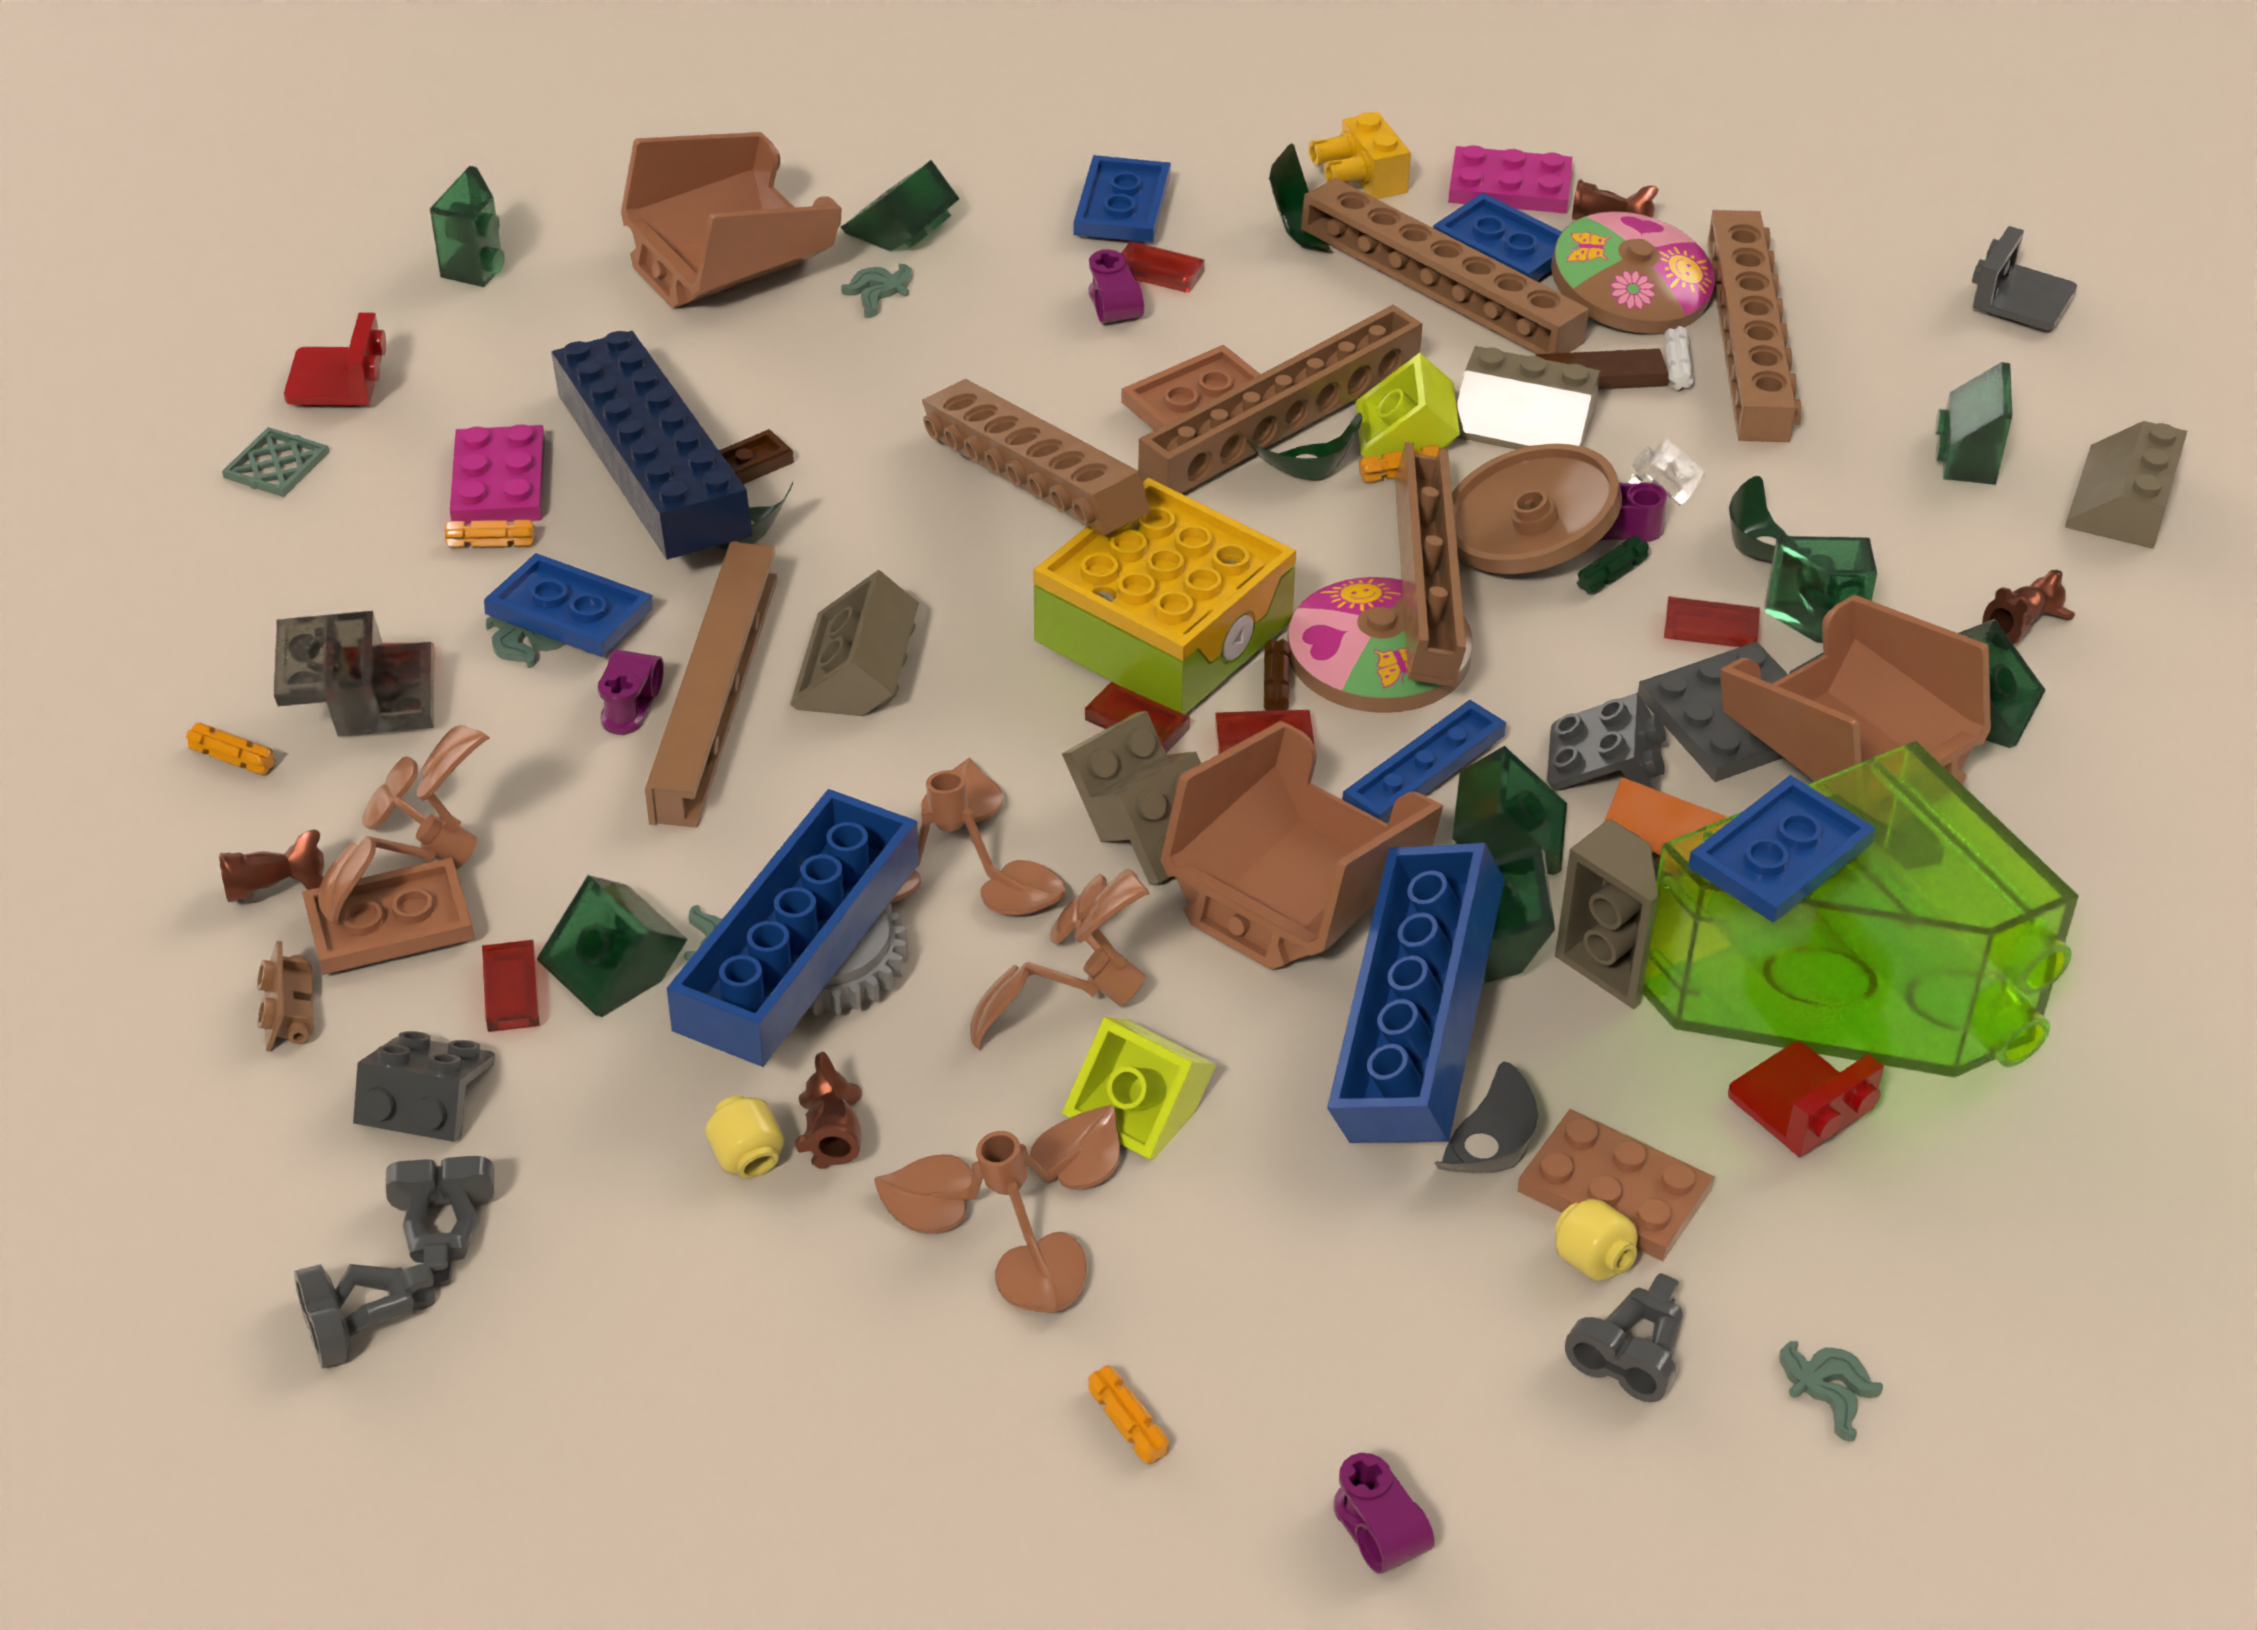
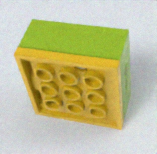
[1033,478,1296,718]

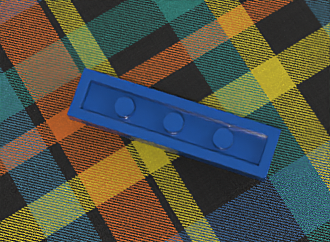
[1342,700,1506,823]

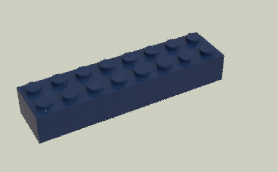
[551,330,753,560]

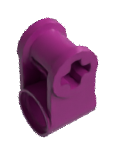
[1089,249,1144,324]
[1600,482,1667,542]
[597,650,664,735]
[1333,1452,1434,1574]

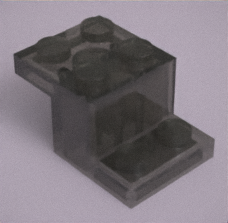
[274,611,434,737]

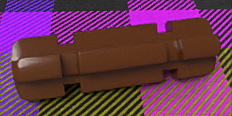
[1264,638,1290,714]

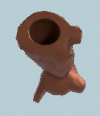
[1572,179,1659,220]
[1982,570,2075,646]
[219,829,325,902]
[795,1051,862,1169]

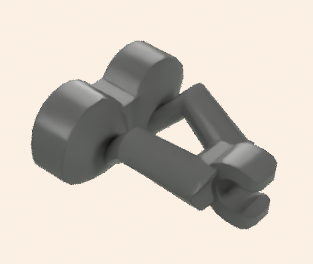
[386,1156,494,1286]
[294,1264,435,1369]
[1565,1273,1683,1402]

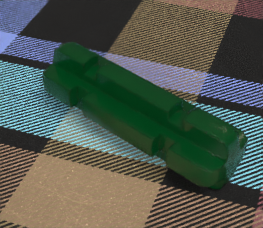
[1577,536,1649,594]

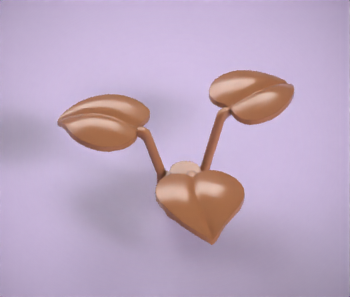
[318,725,490,925]
[890,758,1066,916]
[970,868,1149,1050]
[874,1105,1121,1313]

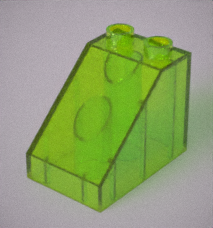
[1642,741,2079,1078]

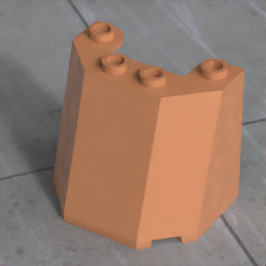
[621,132,842,308]
[1720,595,1991,832]
[1160,721,1444,970]

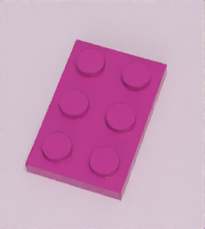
[1448,145,1573,214]
[450,424,545,524]

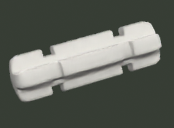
[1664,326,1693,391]

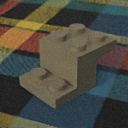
[1061,711,1201,884]

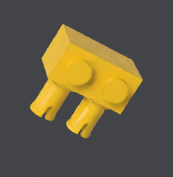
[1308,112,1411,199]

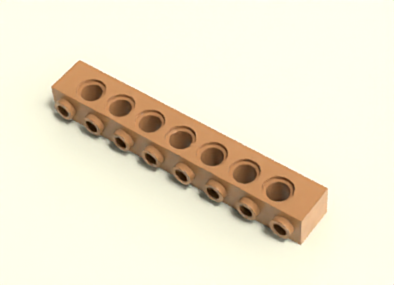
[1301,178,1590,354]
[1707,210,1801,442]
[1138,305,1423,494]
[922,378,1151,536]

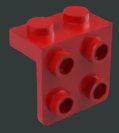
[284,312,386,407]
[1728,1042,1884,1158]

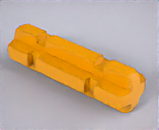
[1359,445,1440,483]
[445,520,535,548]
[186,722,275,775]
[1088,1365,1169,1464]

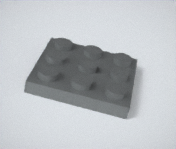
[1638,642,1788,782]

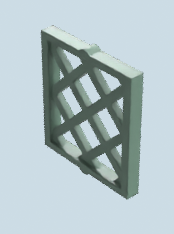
[222,427,329,497]

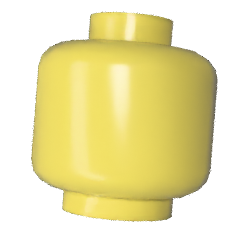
[705,1095,785,1178]
[1555,1199,1638,1281]

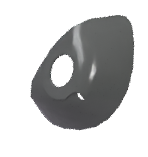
[1434,1061,1538,1173]

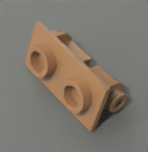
[257,941,314,1051]

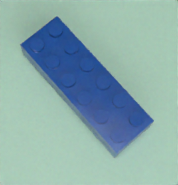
[666,789,919,1067]
[1327,843,1505,1143]

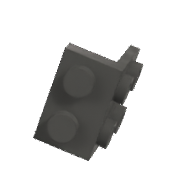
[1972,226,2077,330]
[1547,693,1666,791]
[353,1031,495,1142]

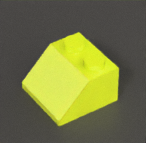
[1355,353,1460,459]
[1062,1017,1216,1160]

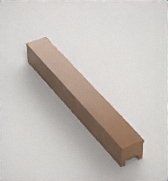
[1395,442,1466,687]
[645,541,778,828]

